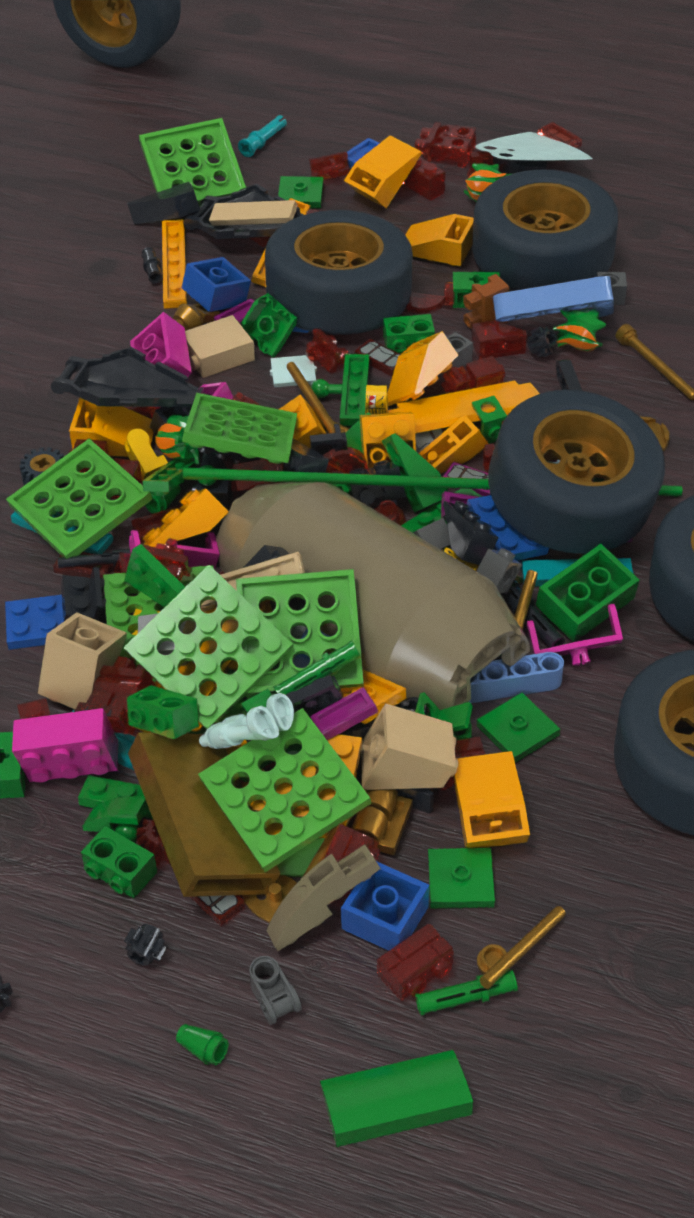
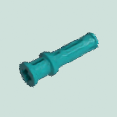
[238,115,287,157]

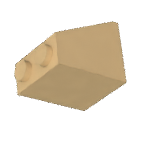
[38,613,127,711]
[361,703,458,790]

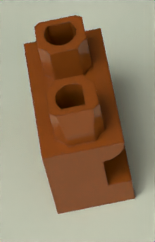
[463,274,509,331]

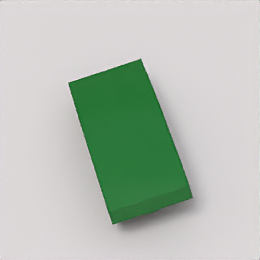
[82,796,149,832]

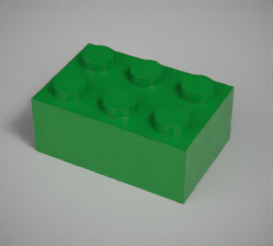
[536,544,640,642]

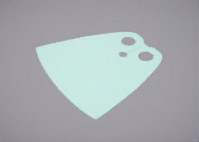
[475,132,593,160]

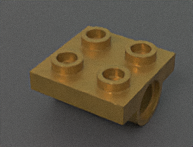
[339,788,413,855]

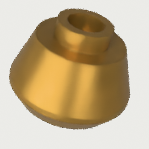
[173,304,203,331]

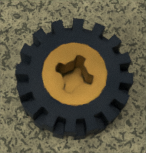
[19,447,66,488]

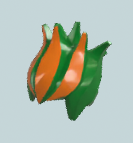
[464,163,511,202]
[553,308,606,352]
[155,415,200,465]

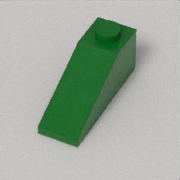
[382,433,449,512]

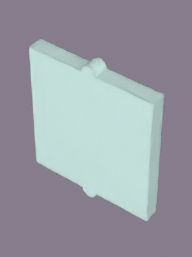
[270,355,317,388]

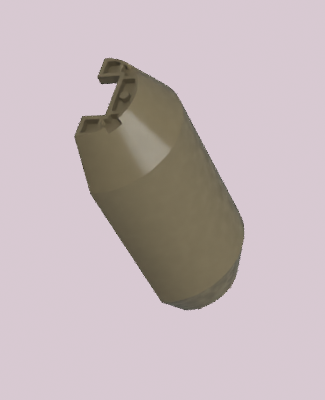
[216,482,530,711]

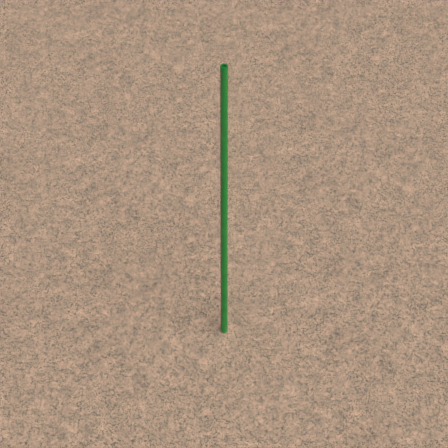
[183,468,683,496]

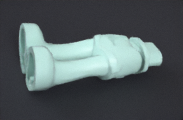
[199,693,294,749]

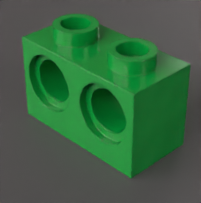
[383,314,435,354]
[127,685,199,739]
[81,826,157,899]

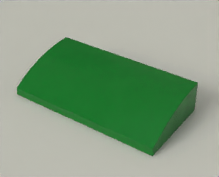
[320,1050,473,1147]

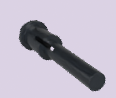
[58,549,131,568]

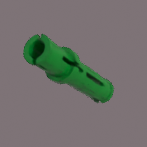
[273,641,361,695]
[415,970,518,1015]

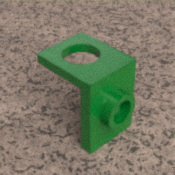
[472,396,507,444]
[415,692,473,732]

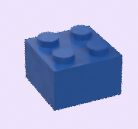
[181,257,251,312]
[341,861,430,955]

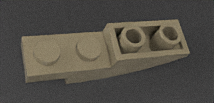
[267,844,381,951]

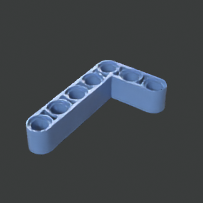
[493,276,614,322]
[468,652,564,703]

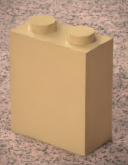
[185,315,255,378]

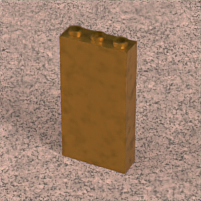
[128,732,280,897]

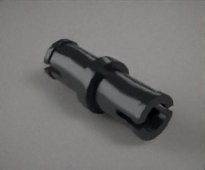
[141,247,163,284]

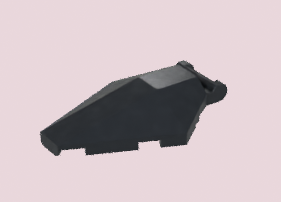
[183,184,303,239]
[51,347,204,407]

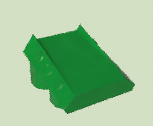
[241,293,297,358]

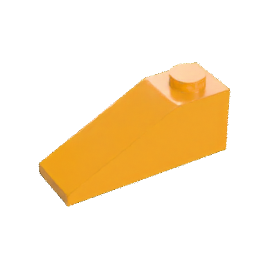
[418,414,488,474]

